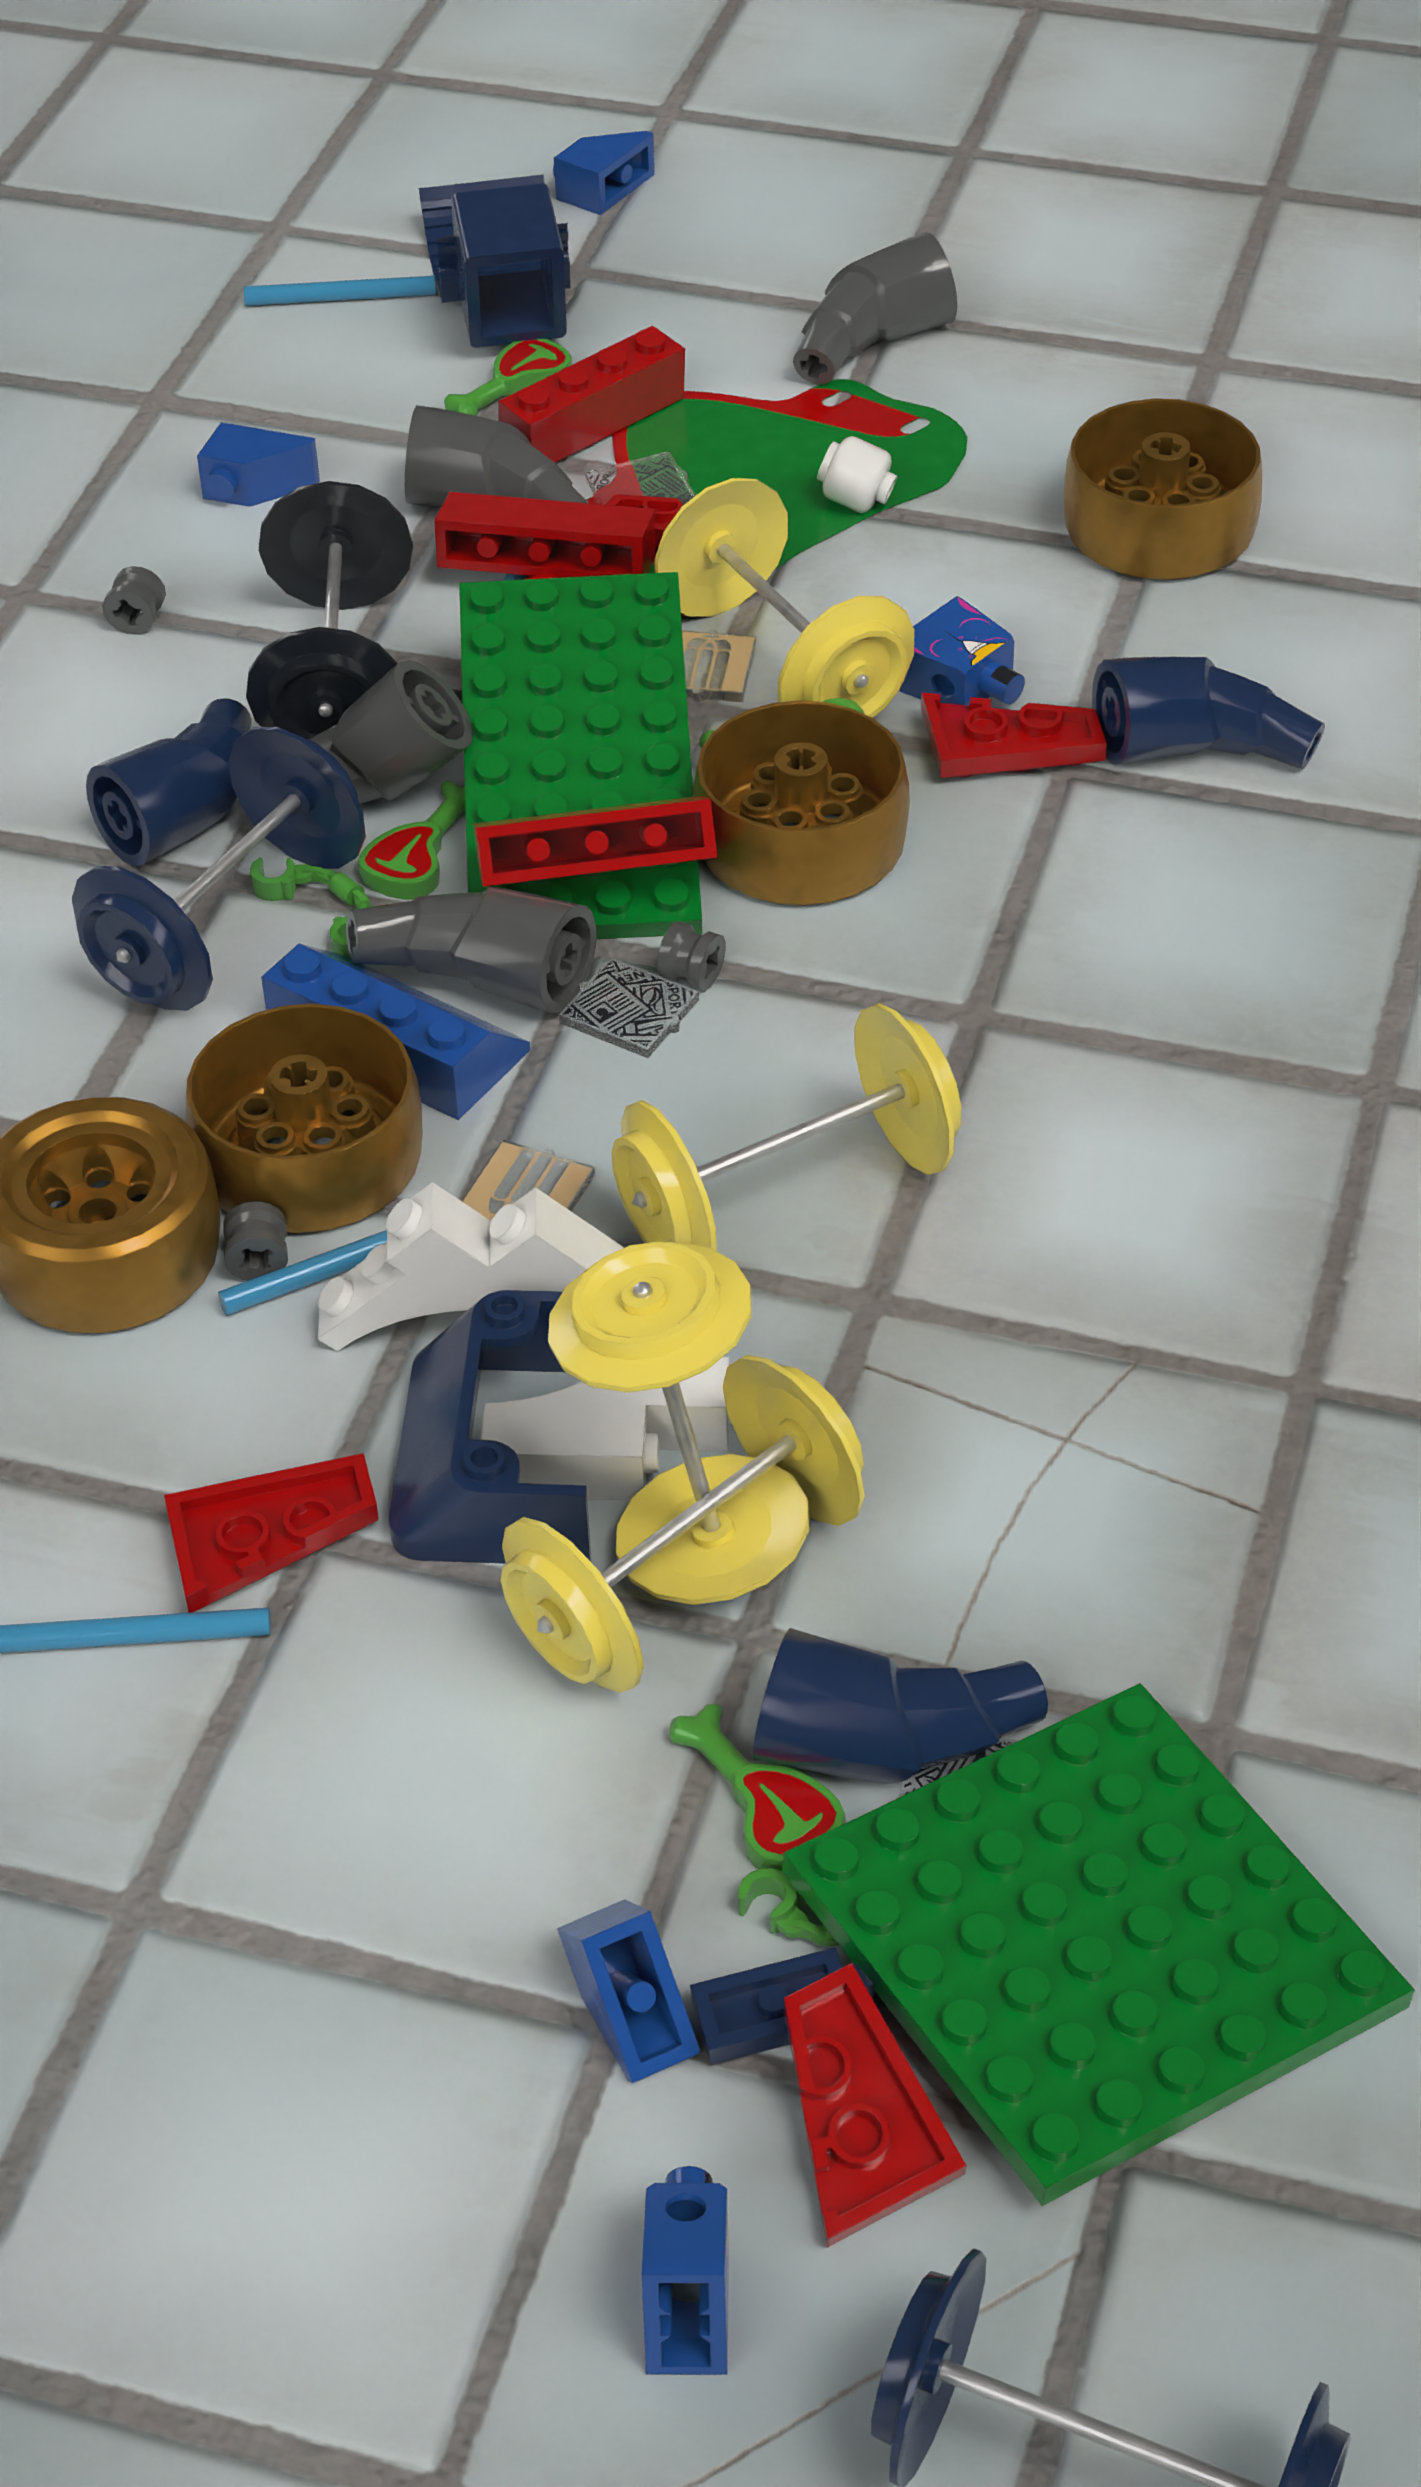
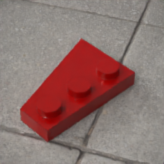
[921,692,1107,778]
[783,1963,967,2248]

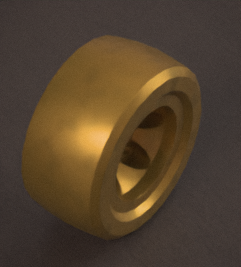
[1064,398,1262,580]
[693,700,910,905]
[186,1003,423,1233]
[0,1097,221,1333]

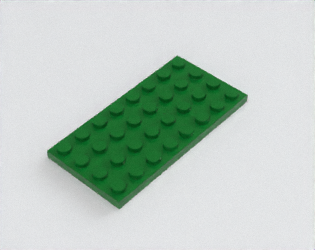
[459,572,703,940]

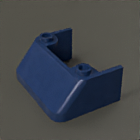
[389,1290,591,1564]

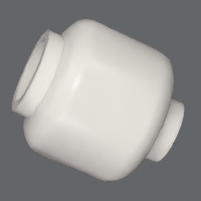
[817,436,897,513]

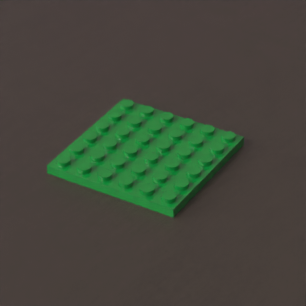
[782,1683,1415,2206]

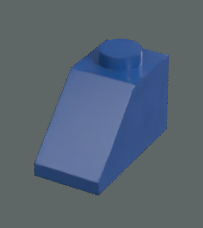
[553,131,655,215]
[197,422,320,507]
[557,1899,701,2083]

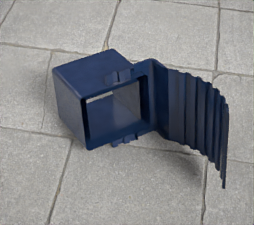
[419,174,571,348]

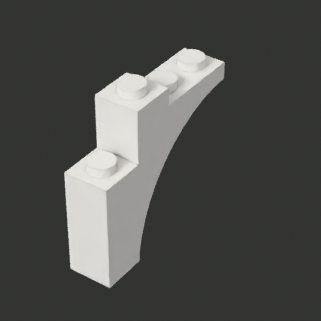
[318,1182,624,1351]
[481,1357,732,1500]

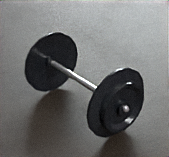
[246,481,413,740]

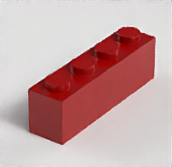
[498,325,685,463]
[434,492,656,578]
[473,795,717,887]

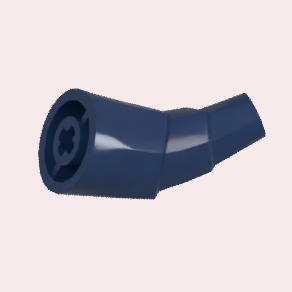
[1092,657,1325,769]
[86,698,252,866]
[753,1628,1048,1784]

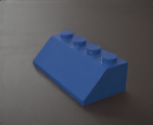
[261,943,530,1120]

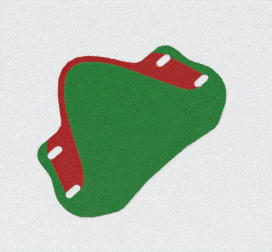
[586,379,968,573]

